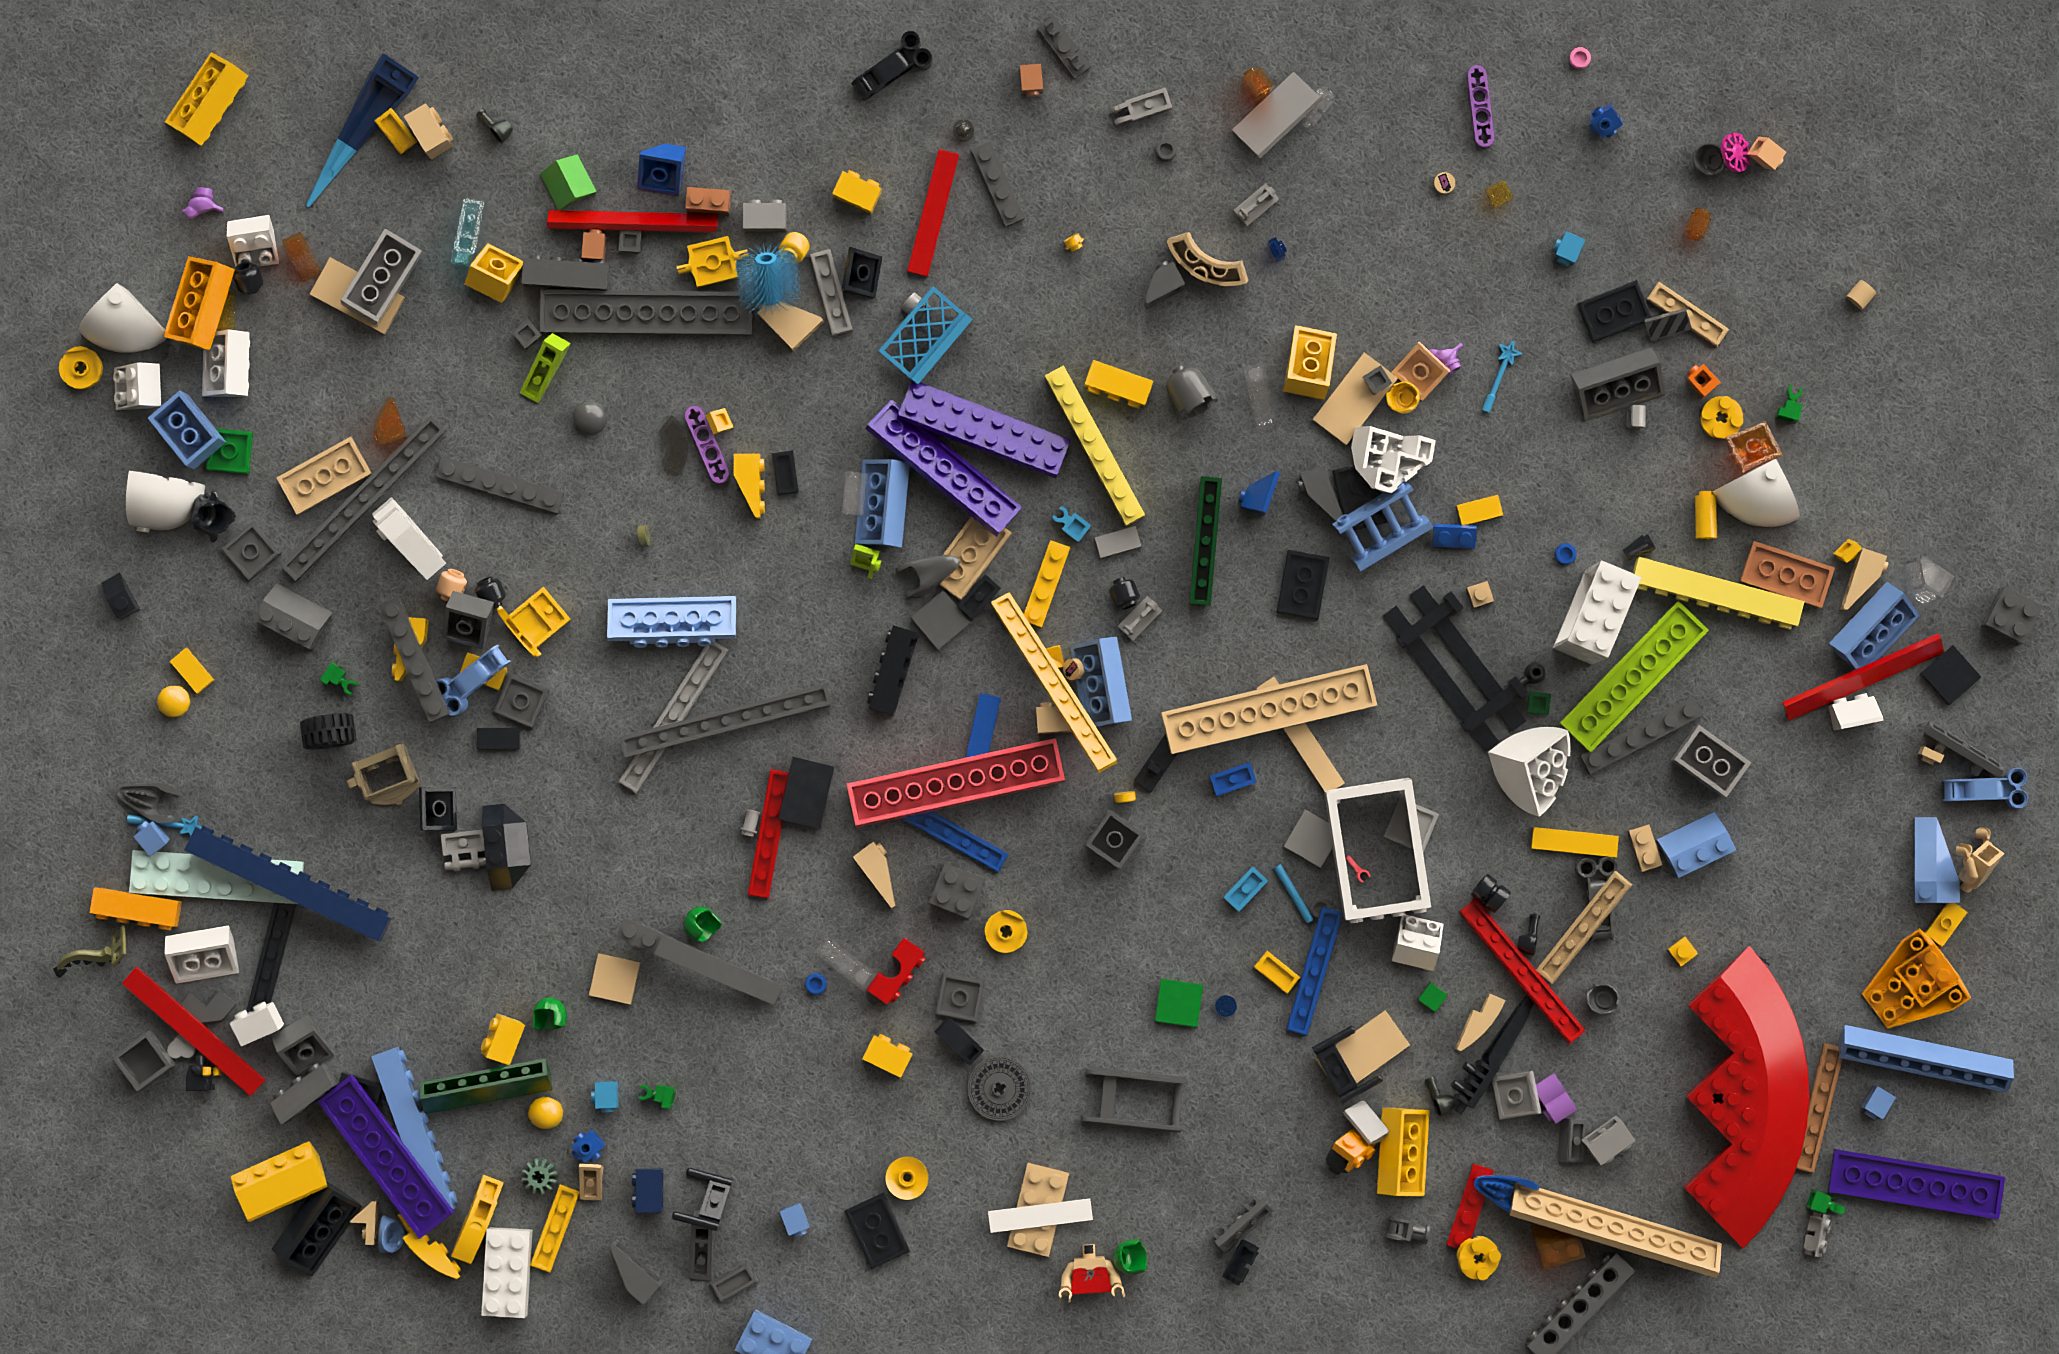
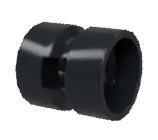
[1470,873,1511,913]

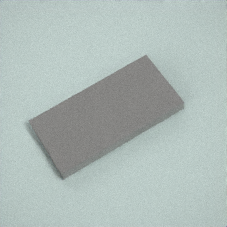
[1232,72,1322,158]

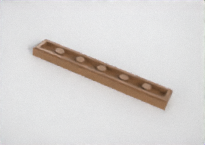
[1796,1043,1843,1173]

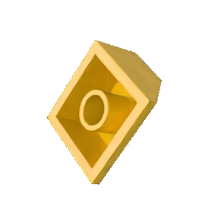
[464,244,523,303]

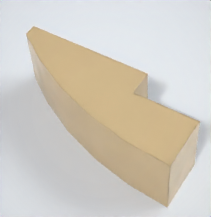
[1455,993,1506,1051]

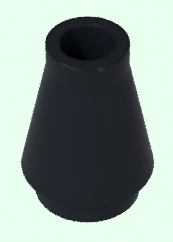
[1623,534,1656,561]

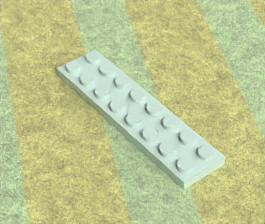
[129,850,304,904]

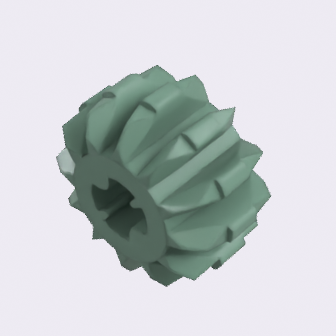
[521,1158,558,1195]

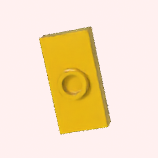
[1925,903,1968,947]

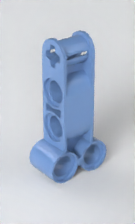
[436,645,511,716]
[1942,768,2028,809]

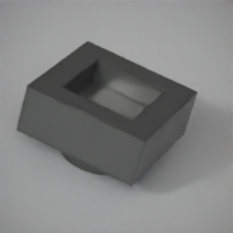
[619,230,642,253]
[512,319,542,350]
[1362,365,1392,395]

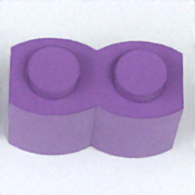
[1536,1073,1577,1124]

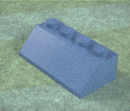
[855,459,910,547]
[1829,582,1920,670]
[1070,637,1132,727]

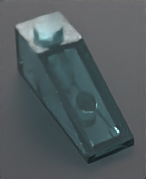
[450,198,485,267]

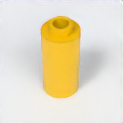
[1695,491,1717,539]

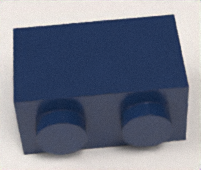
[632,1168,663,1213]

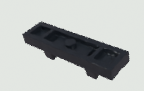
[1134,734,1178,792]

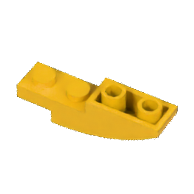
[451,1175,504,1264]
[397,1213,461,1279]

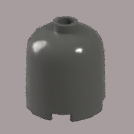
[1166,366,1218,420]

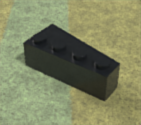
[867,625,919,716]

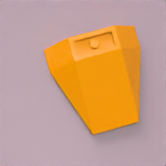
[1862,928,1971,1029]

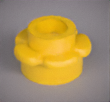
[1064,233,1084,252]

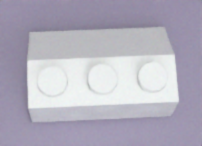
[202,330,250,397]
[165,926,239,984]

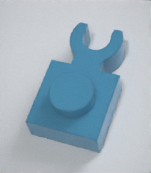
[1052,506,1092,543]

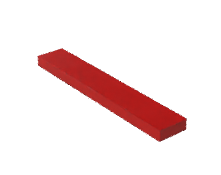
[907,149,959,277]
[748,769,789,899]

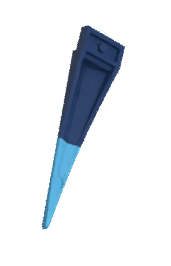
[306,53,419,207]

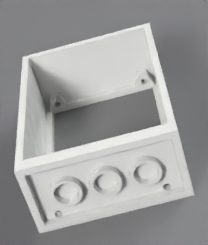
[1553,560,1642,665]
[1324,778,1431,923]

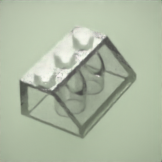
[1904,554,1955,603]

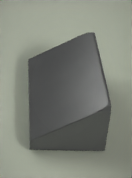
[1558,1118,1587,1163]

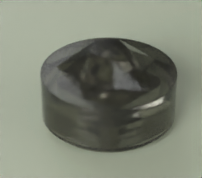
[953,120,974,142]

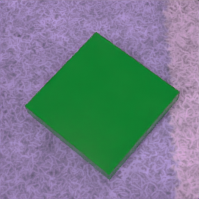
[206,428,253,474]
[1155,979,1203,1027]

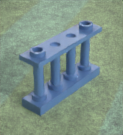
[1332,481,1433,572]

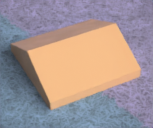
[1392,342,1450,401]

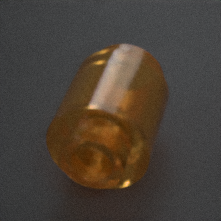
[1684,208,1711,241]

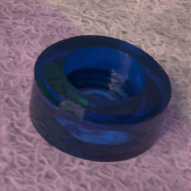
[1215,995,1237,1017]

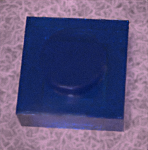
[1267,237,1287,262]

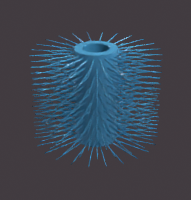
[734,243,801,315]

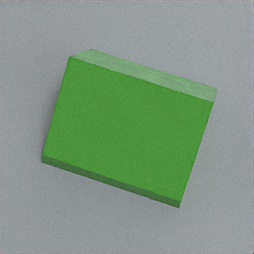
[540,154,597,210]

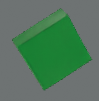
[1418,982,1448,1012]

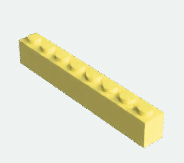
[1045,365,1145,527]
[1633,557,1805,630]

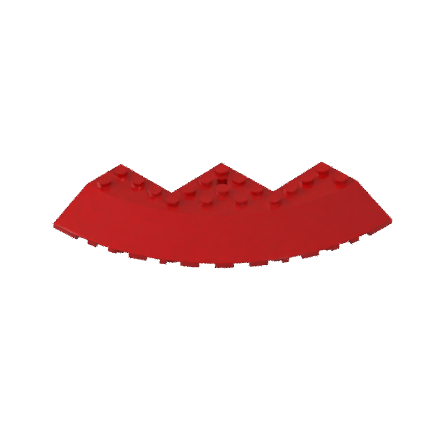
[1683,946,1810,1249]

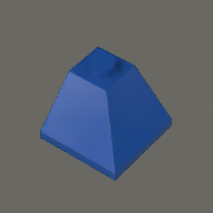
[637,143,686,196]
[1238,471,1280,516]

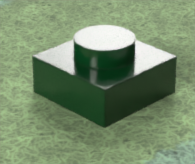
[1527,691,1551,715]

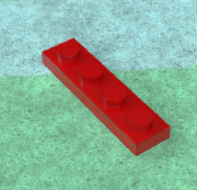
[1446,1163,1494,1249]

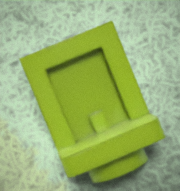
[850,544,881,579]

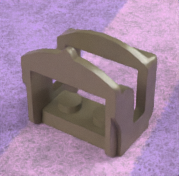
[346,744,420,805]

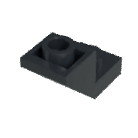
[934,1016,984,1066]

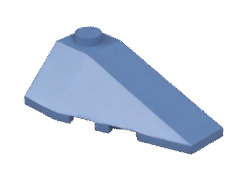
[1915,817,1960,903]

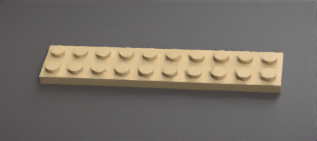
[1161,664,1377,755]
[1510,1183,1722,1278]

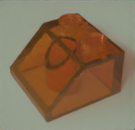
[1726,421,1783,472]
[1530,1224,1586,1269]

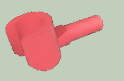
[1345,855,1370,882]

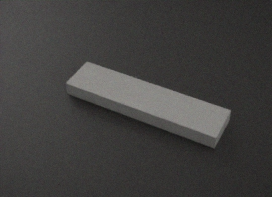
[810,249,853,336]

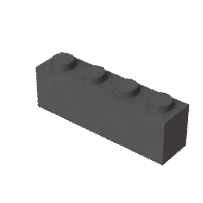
[522,255,610,290]

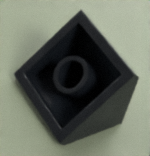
[842,247,882,298]
[419,787,457,831]

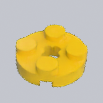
[59,346,103,390]
[1700,396,1743,439]
[985,910,1027,953]
[1457,1236,1501,1280]

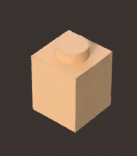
[1747,137,1786,170]

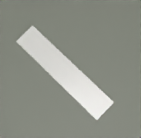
[988,1199,1093,1233]

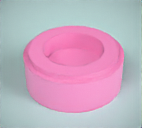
[1569,47,1591,69]

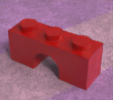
[867,937,926,1005]

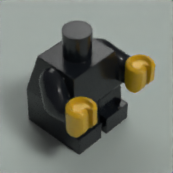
[186,1056,222,1091]

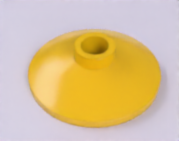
[886,1156,929,1200]

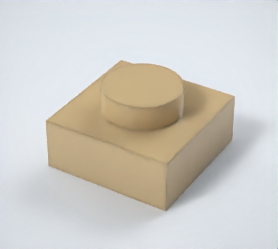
[1467,581,1494,608]
[1918,746,1944,765]

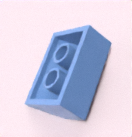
[1656,812,1736,878]

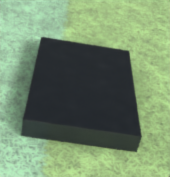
[1577,280,1652,343]
[1332,465,1388,531]
[1276,550,1330,620]
[778,757,834,829]
[845,1192,910,1269]

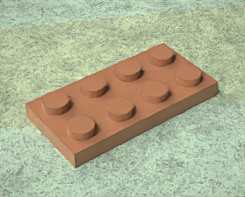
[1740,541,1835,609]

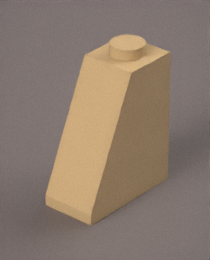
[757,302,824,352]

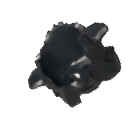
[191,491,236,542]

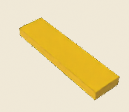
[1531,827,1619,857]
[530,1184,580,1273]

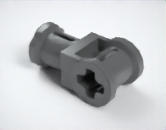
[1385,1216,1430,1244]

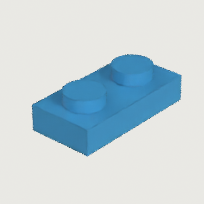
[1223,866,1268,912]

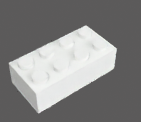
[481,1227,533,1318]

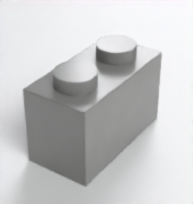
[743,200,787,232]
[1582,1115,1635,1166]

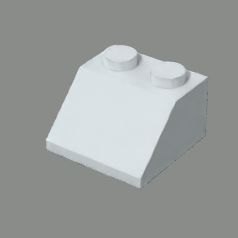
[1828,693,1883,730]

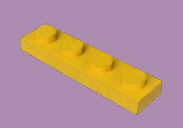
[1024,540,1070,628]

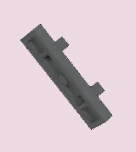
[1925,721,2003,778]

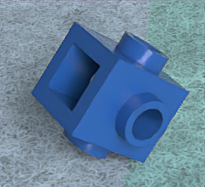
[1589,103,1623,138]
[571,1129,606,1163]

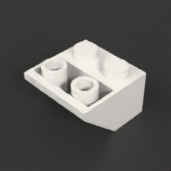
[227,215,279,267]
[113,363,161,410]
[1392,915,1443,971]

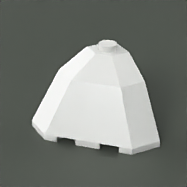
[1351,426,1436,493]

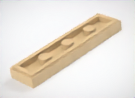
[1646,282,1729,347]

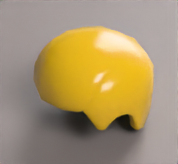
[1386,381,1420,414]
[157,686,190,718]
[528,1096,563,1130]

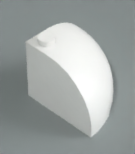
[78,283,167,353]
[1712,459,1800,527]
[126,471,205,533]
[1488,727,1570,816]

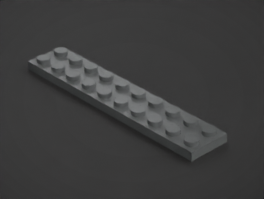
[540,290,753,335]

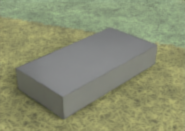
[1095,526,1141,558]

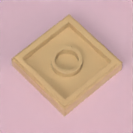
[589,953,641,1004]

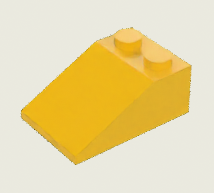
[1283,325,1337,400]

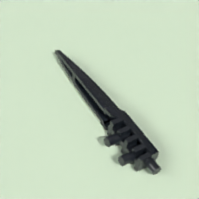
[1450,976,1543,1115]

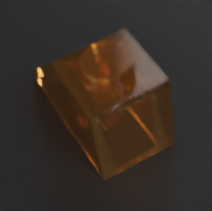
[1241,67,1274,103]
[281,231,322,282]
[373,397,408,447]

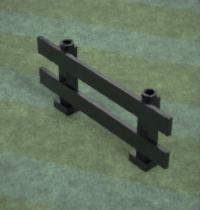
[1383,585,1528,752]

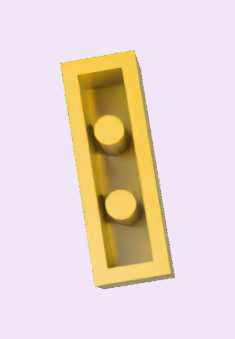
[1085,360,1153,409]

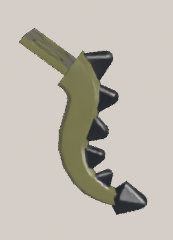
[53,925,126,978]

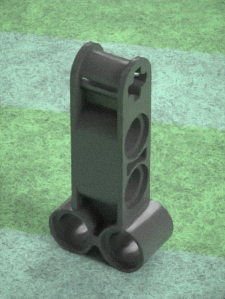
[1575,857,1618,942]

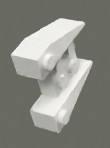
[372,497,446,580]

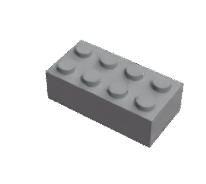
[340,229,422,327]

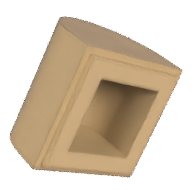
[1846,280,1876,311]

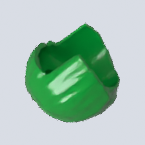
[683,907,722,942]
[532,997,567,1030]
[1113,1239,1147,1275]

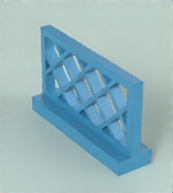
[878,286,973,384]

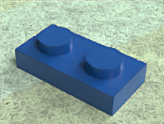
[1432,524,1477,548]
[1209,762,1257,796]

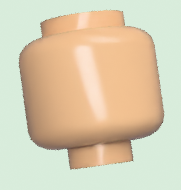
[436,569,467,602]

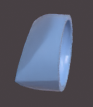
[378,1215,405,1253]

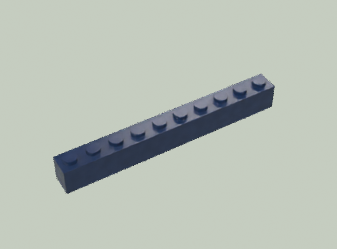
[184,826,392,942]

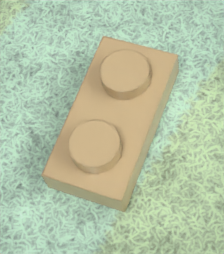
[1628,824,1662,872]

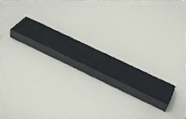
[246,903,297,1013]

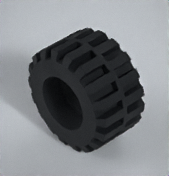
[300,713,357,750]

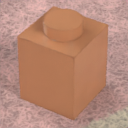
[1020,64,1043,97]
[581,229,607,261]

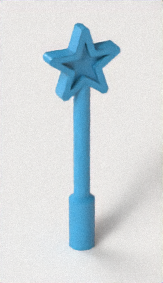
[1482,341,1522,413]
[127,815,202,836]

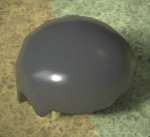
[1693,143,1726,176]
[574,401,607,435]
[1587,983,1620,1016]

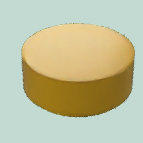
[1114,791,1136,803]

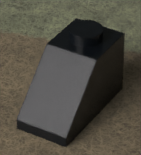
[101,573,141,620]

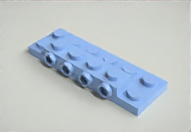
[607,596,736,648]

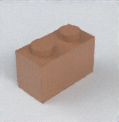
[685,187,731,215]

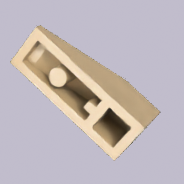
[1840,548,1888,611]
[853,842,896,908]

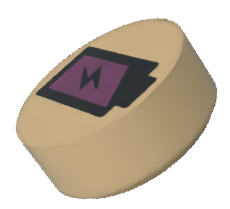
[1434,172,1455,194]
[1063,658,1084,680]

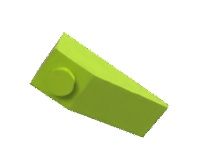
[520,333,571,403]

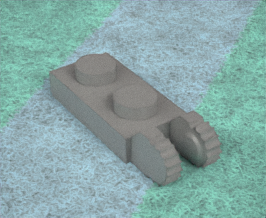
[1110,88,1172,126]

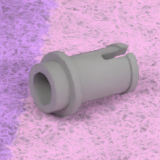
[740,809,760,837]

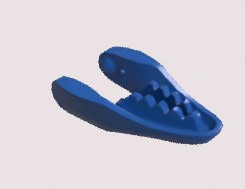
[1474,1175,1540,1213]

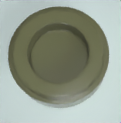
[637,525,650,547]

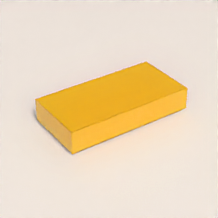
[375,108,418,154]
[1456,495,1503,525]
[170,648,214,694]
[1254,951,1300,994]

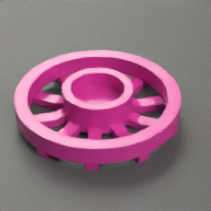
[1721,133,1750,173]

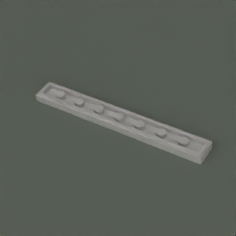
[618,642,728,794]

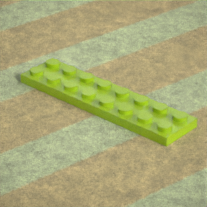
[1560,601,1709,753]

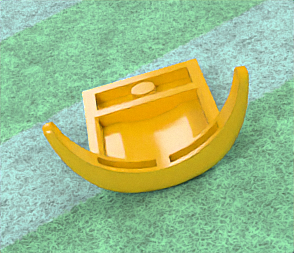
[497,587,571,658]

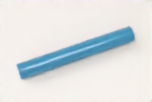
[1273,864,1313,923]

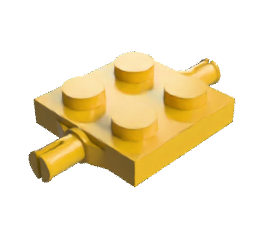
[677,236,749,288]

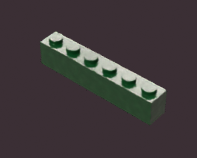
[1189,476,1222,607]
[419,1058,552,1114]

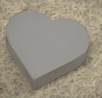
[167,1034,197,1059]

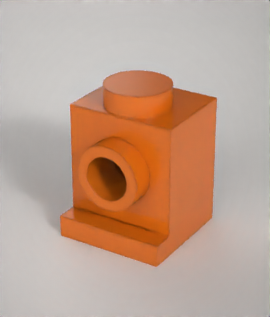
[1685,364,1721,399]

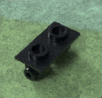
[1222,1239,1259,1286]

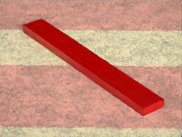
[547,210,718,232]
[1782,634,1944,721]
[1458,899,1586,1045]
[122,967,266,1096]

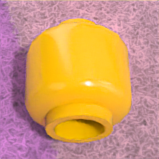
[779,232,810,264]

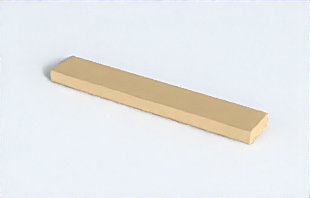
[1256,677,1344,791]
[1536,871,1633,984]

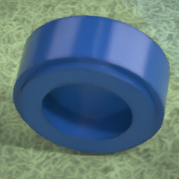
[1555,543,1577,565]
[805,973,827,995]

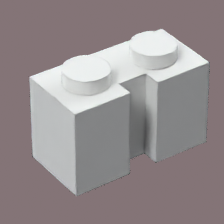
[230,1002,284,1046]

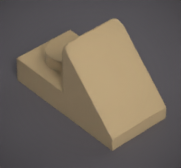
[579,1164,604,1200]
[350,1200,379,1245]

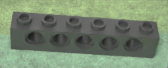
[1525,1252,1635,1354]

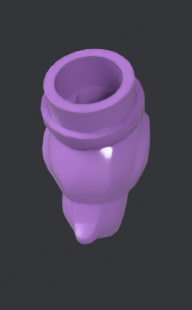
[182,187,223,219]
[1429,343,1463,376]

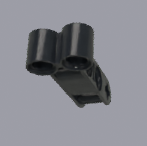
[851,31,933,101]

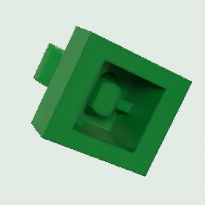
[1775,385,1803,424]
[320,662,359,695]
[638,1084,676,1109]
[1806,1189,1846,1215]

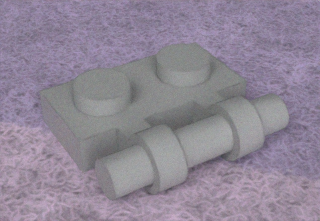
[441,829,486,872]

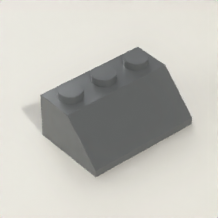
[253,583,333,650]
[270,1063,339,1125]

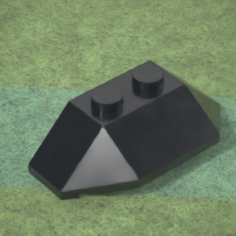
[482,804,531,891]

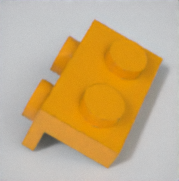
[1332,1127,1376,1172]

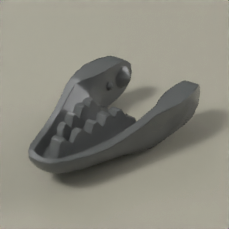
[895,555,960,598]
[116,783,183,823]

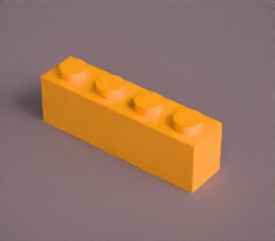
[89,888,182,930]

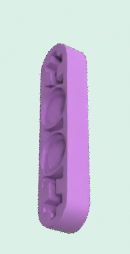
[1467,65,1494,148]
[685,406,730,484]

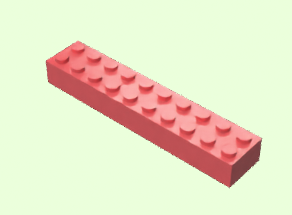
[847,738,1065,828]

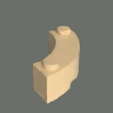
[1167,232,1248,286]

